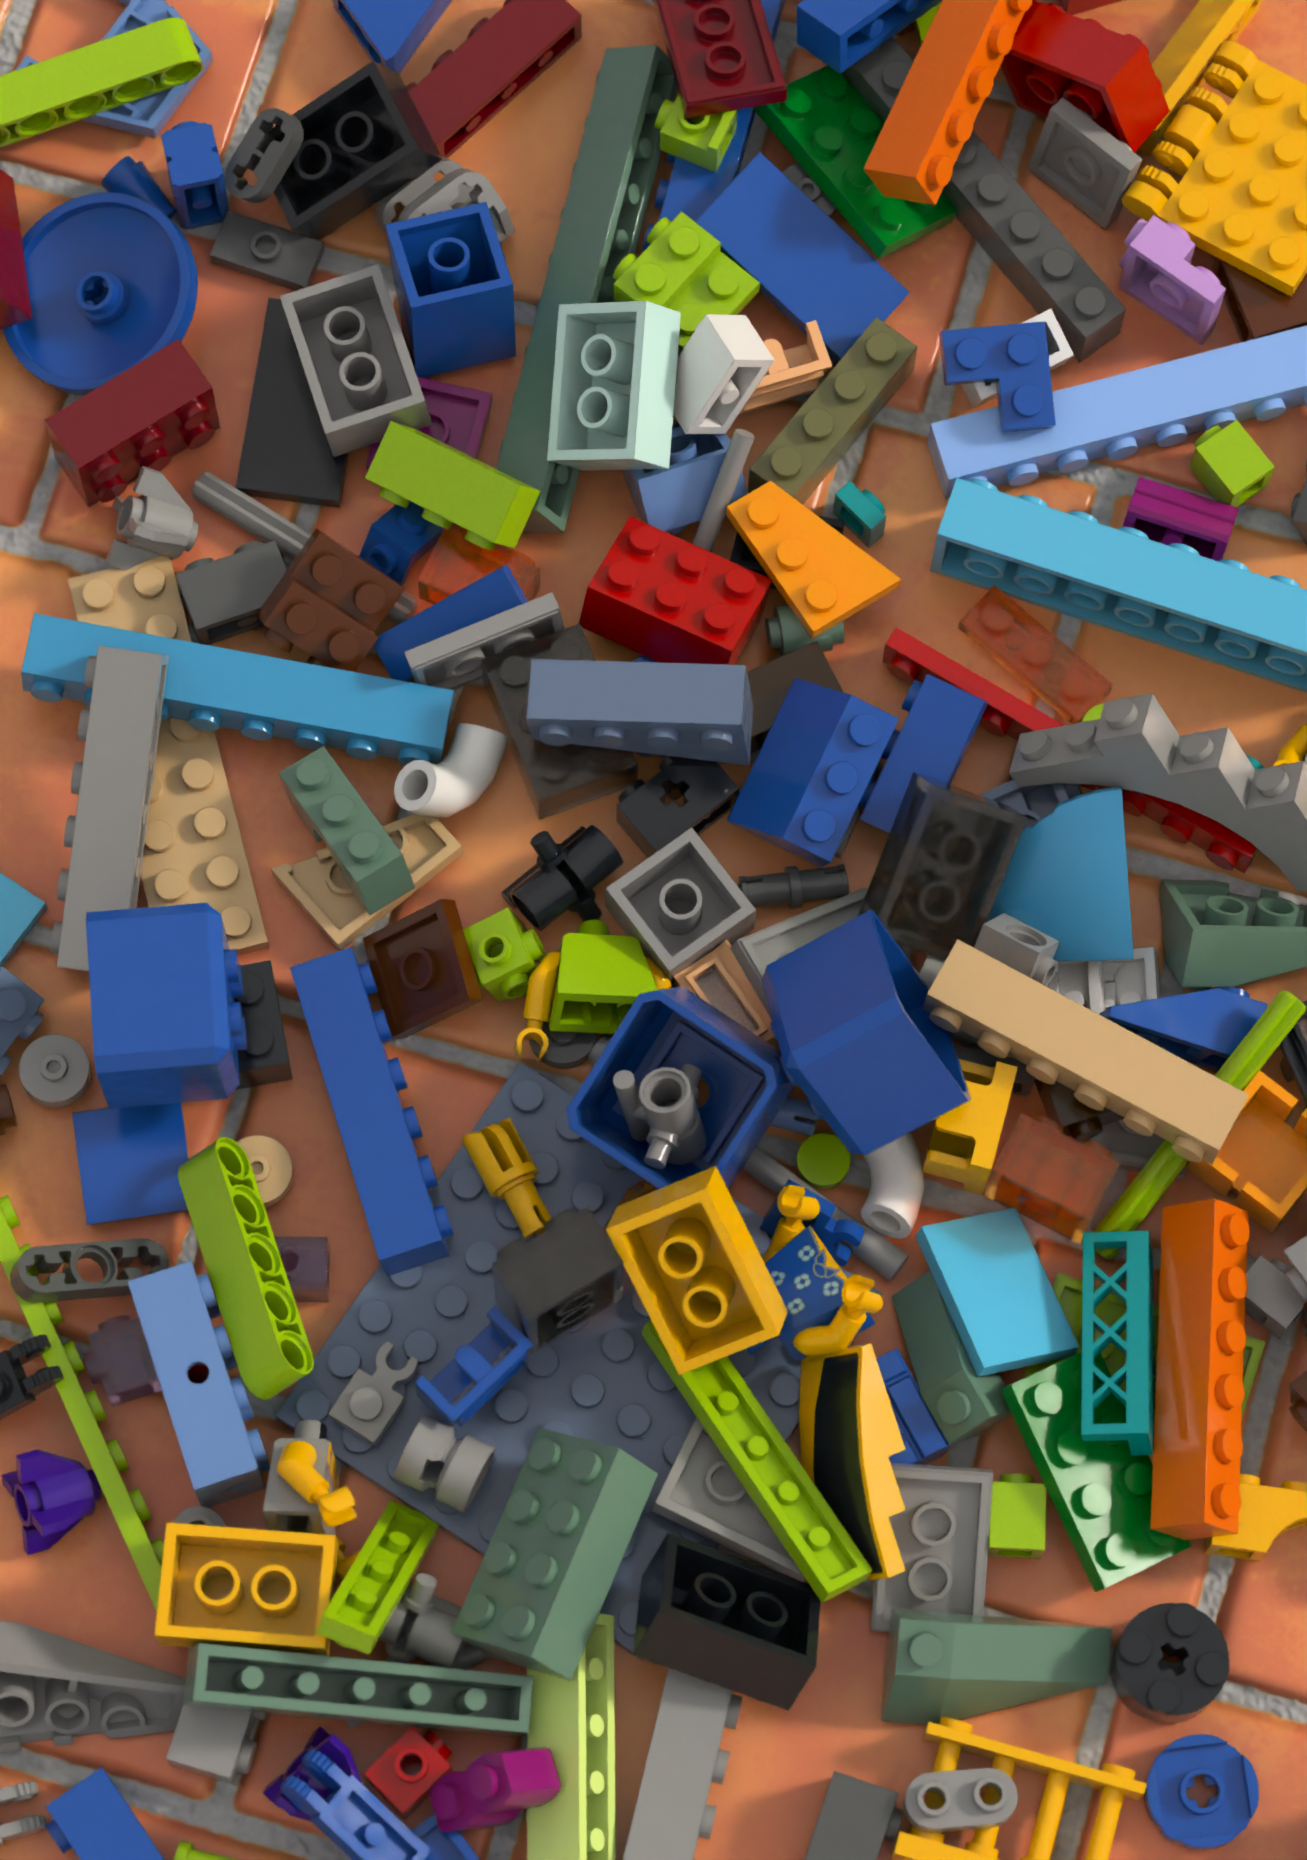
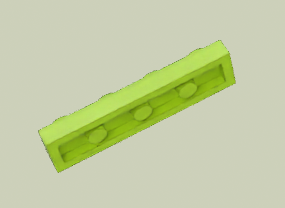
[317,1500,439,1655]

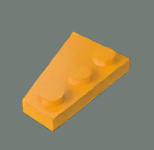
[726,481,901,639]

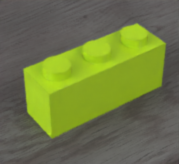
[365,421,541,551]

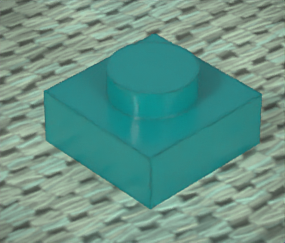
[833,481,886,549]

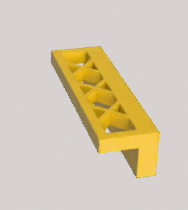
[1138,0,1262,157]

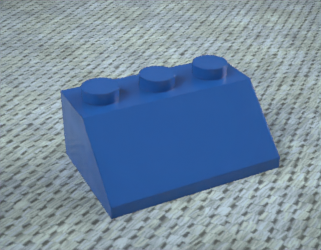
[726,678,899,868]

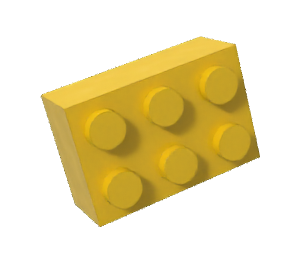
[606,1166,788,1375]
[155,1522,339,1656]

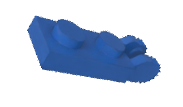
[280,1749,431,1860]

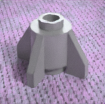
[105,466,198,571]

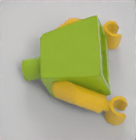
[514,919,672,1063]

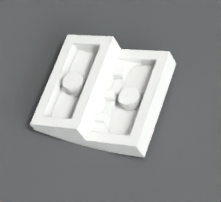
[1047,947,1160,1014]

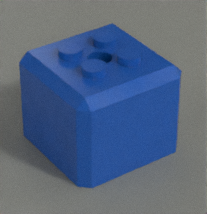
[86,903,247,1109]
[762,910,971,1155]
[566,986,795,1190]

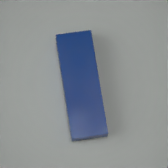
[373,564,528,681]

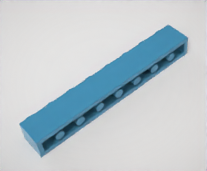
[21,613,454,766]

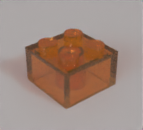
[984,1113,1120,1245]

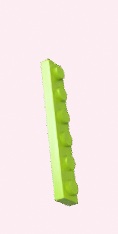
[641,1321,873,1603]

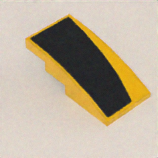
[799,1343,905,1580]

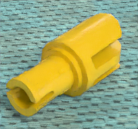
[462,1117,556,1240]

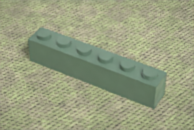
[183,1643,533,1737]

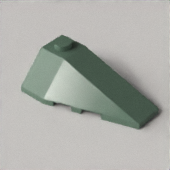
[1159,879,1307,991]
[881,1608,1112,1725]

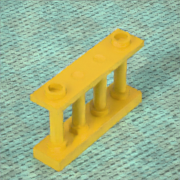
[891,1717,1147,1860]

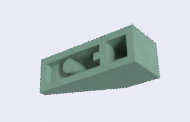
[892,1270,1012,1444]

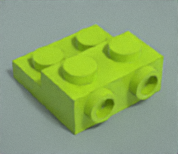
[613,211,760,353]

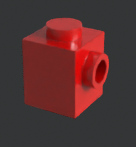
[363,1726,453,1820]

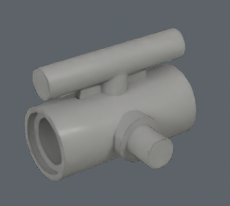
[613,1064,707,1169]
[379,1573,466,1668]

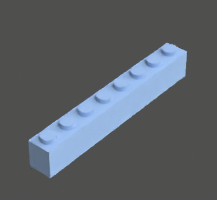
[927,325,1307,499]

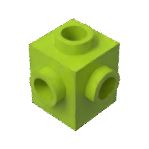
[463,907,546,1002]

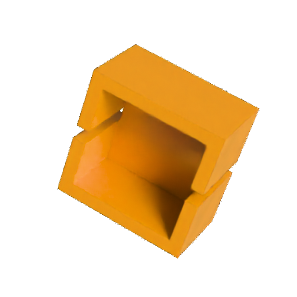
[1186,1070,1307,1234]

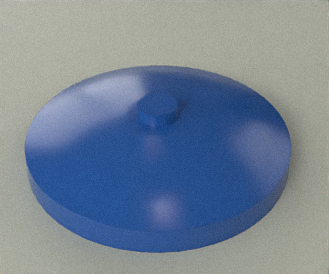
[3,192,198,396]

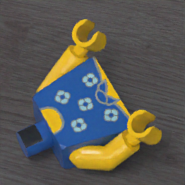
[746,1185,883,1360]

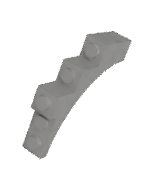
[1009,693,1307,892]

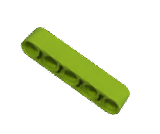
[0,17,203,148]
[178,1137,314,1400]

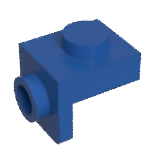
[359,501,446,585]

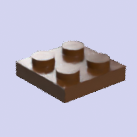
[363,899,483,1039]

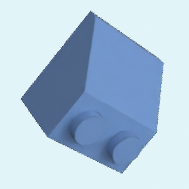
[622,423,747,535]

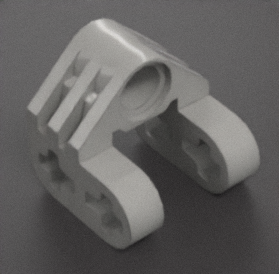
[375,157,515,244]

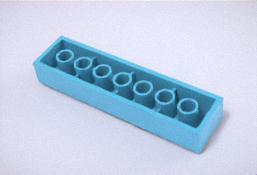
[930,478,1307,692]

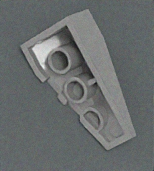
[0,1621,186,1753]

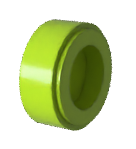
[796,1133,851,1190]

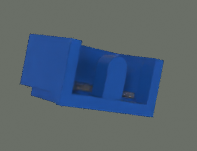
[415,1306,533,1427]

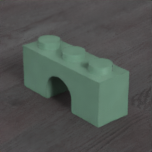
[279,746,415,915]

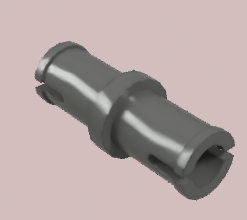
[738,864,849,909]

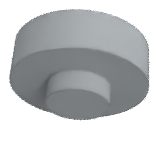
[19,1034,91,1108]

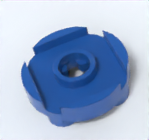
[1144,1734,1259,1850]

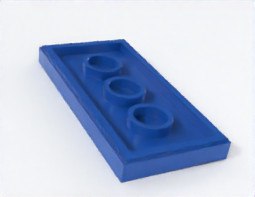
[696,152,910,364]

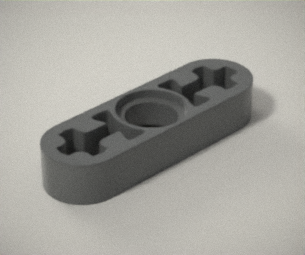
[10,1238,169,1303]

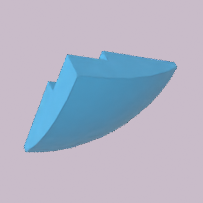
[972,786,1134,961]

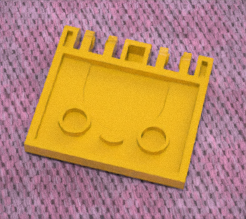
[1122,40,1307,297]

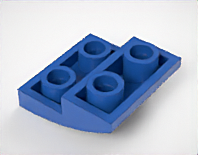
[73,1103,189,1225]

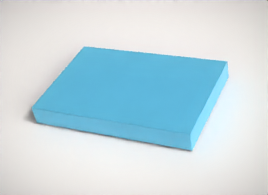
[916,1207,1079,1377]

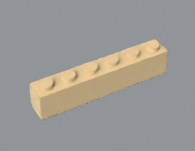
[923,939,1249,1164]

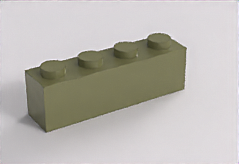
[748,317,917,505]

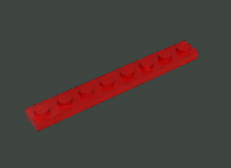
[882,627,1258,874]

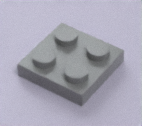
[1027,97,1142,230]

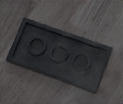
[236,298,349,508]

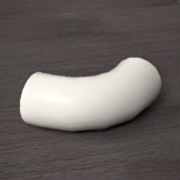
[394,723,508,818]
[861,1132,925,1239]

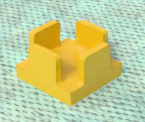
[923,1059,1018,1195]

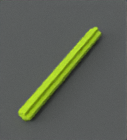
[1093,990,1306,1260]

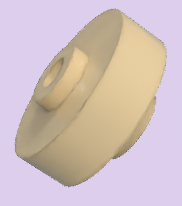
[237,1135,294,1208]

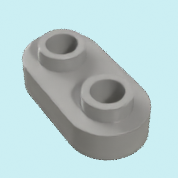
[903,1768,1018,1833]

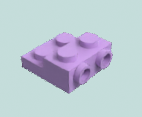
[1119,215,1226,345]

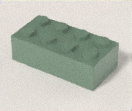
[451,1428,658,1681]

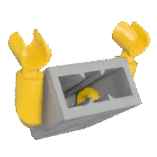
[263,1420,361,1581]

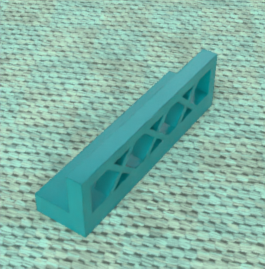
[1081,1230,1154,1455]

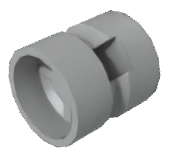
[394,1414,496,1513]

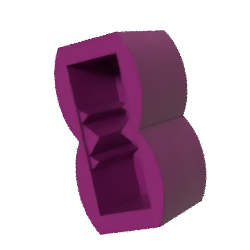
[429,1747,561,1832]

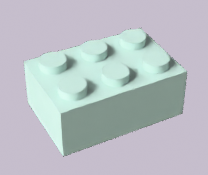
[547,301,681,471]

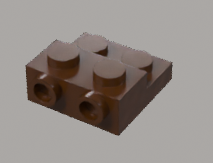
[256,528,405,672]

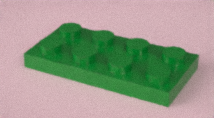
[754,65,958,259]
[1000,1352,1191,1592]

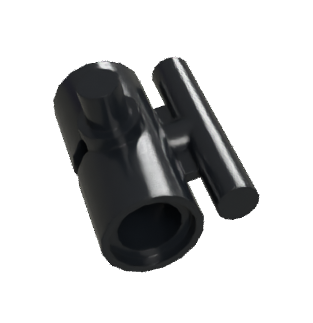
[501,825,623,931]

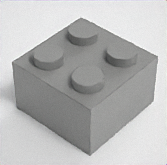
[605,827,756,986]

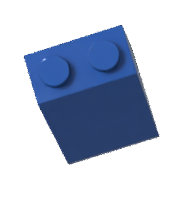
[385,202,516,378]

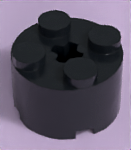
[1111,1603,1229,1724]

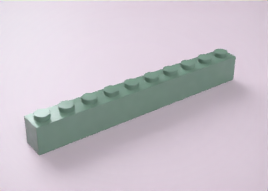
[496,45,677,533]

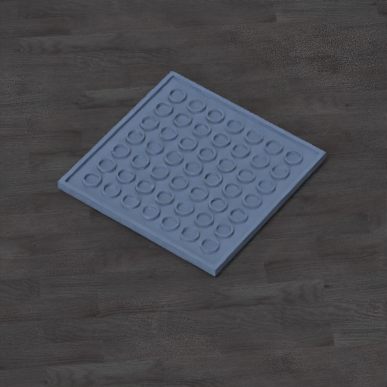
[275,1062,883,1661]

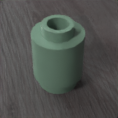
[765,604,845,657]

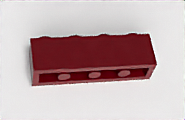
[406,0,582,159]

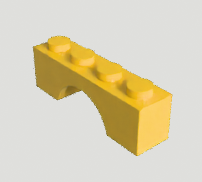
[1205,1473,1307,1561]

